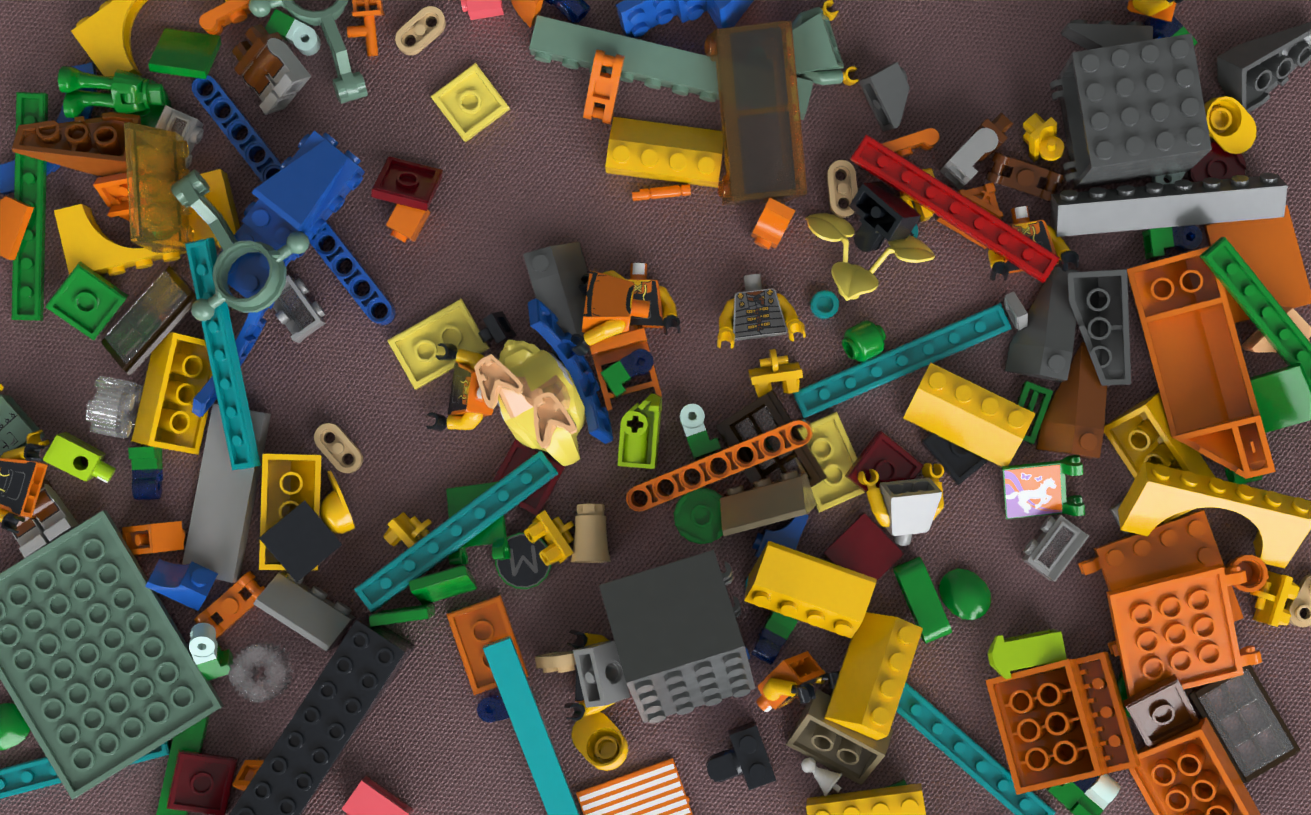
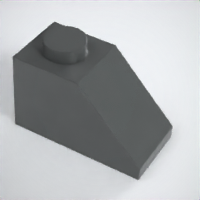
[858,62,910,132]

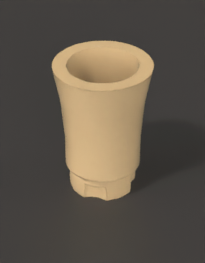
[571,504,611,563]

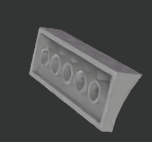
[182,404,271,583]

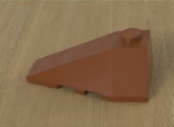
[12,112,141,177]
[1035,342,1107,459]

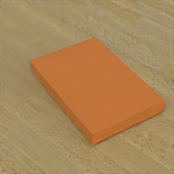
[446,595,529,695]

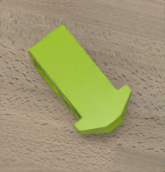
[617,393,662,469]
[987,629,1067,679]

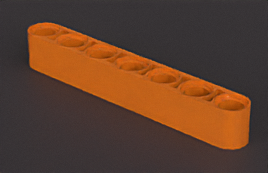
[626,419,813,512]

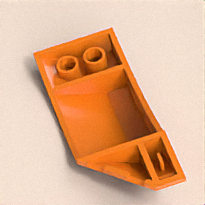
[1127,246,1276,479]

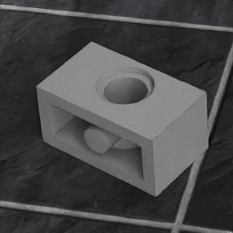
[573,640,630,708]

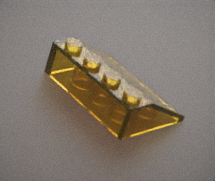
[124,122,194,253]

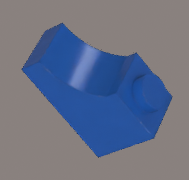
[752,514,809,557]
[145,559,218,611]

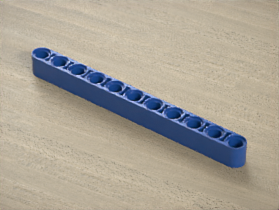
[192,75,396,325]

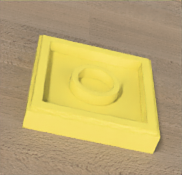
[431,63,510,143]

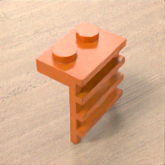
[590,325,662,411]

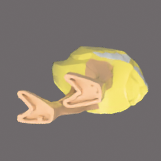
[474,340,586,466]

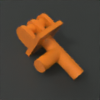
[347,0,385,57]

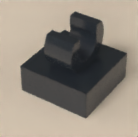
[478,311,517,344]

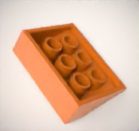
[1129,717,1261,815]

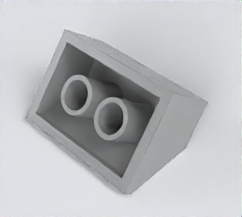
[253,571,356,651]

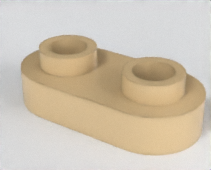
[395,6,446,55]
[826,160,858,218]
[314,423,363,473]
[1285,574,1311,627]
[535,651,576,673]

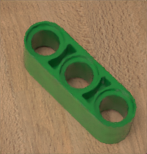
[893,556,952,644]

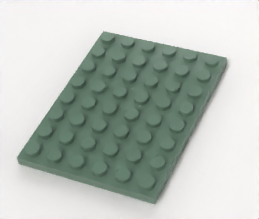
[0,510,224,800]

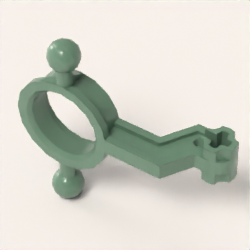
[248,0,368,104]
[171,169,310,321]

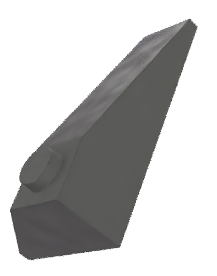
[1217,22,1311,113]
[523,242,587,362]
[1004,266,1081,382]
[1068,269,1131,386]

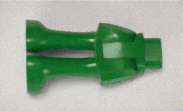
[58,66,165,118]

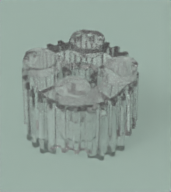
[85,376,143,438]
[228,642,293,703]

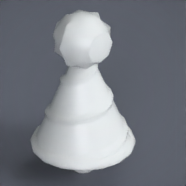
[801,757,842,796]

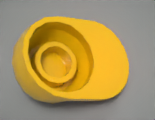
[1204,96,1257,154]
[320,470,355,534]
[571,712,628,771]

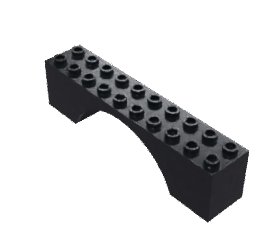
[229,615,415,815]

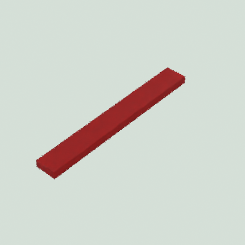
[850,134,1060,283]

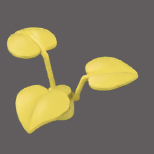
[805,213,936,301]

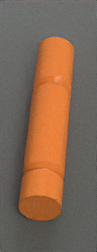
[632,184,691,201]

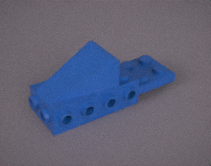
[616,0,754,38]
[218,131,365,298]

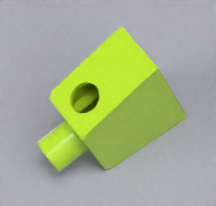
[43,432,116,483]

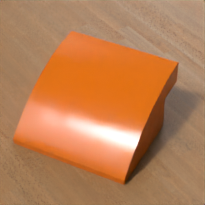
[985,652,1141,795]

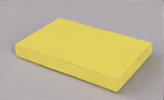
[387,299,490,390]
[791,412,865,513]

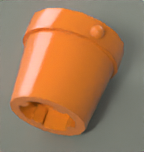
[1225,555,1269,592]

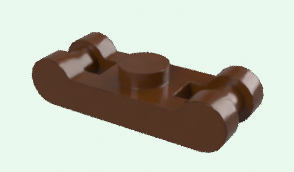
[985,152,1065,201]

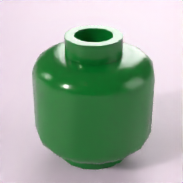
[842,320,886,362]

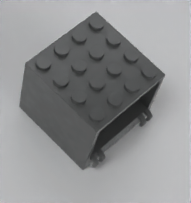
[1050,33,1212,189]
[599,550,755,724]

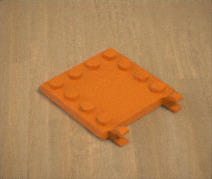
[1077,510,1244,657]
[1106,564,1262,698]

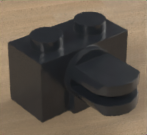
[849,181,921,252]
[706,721,776,790]

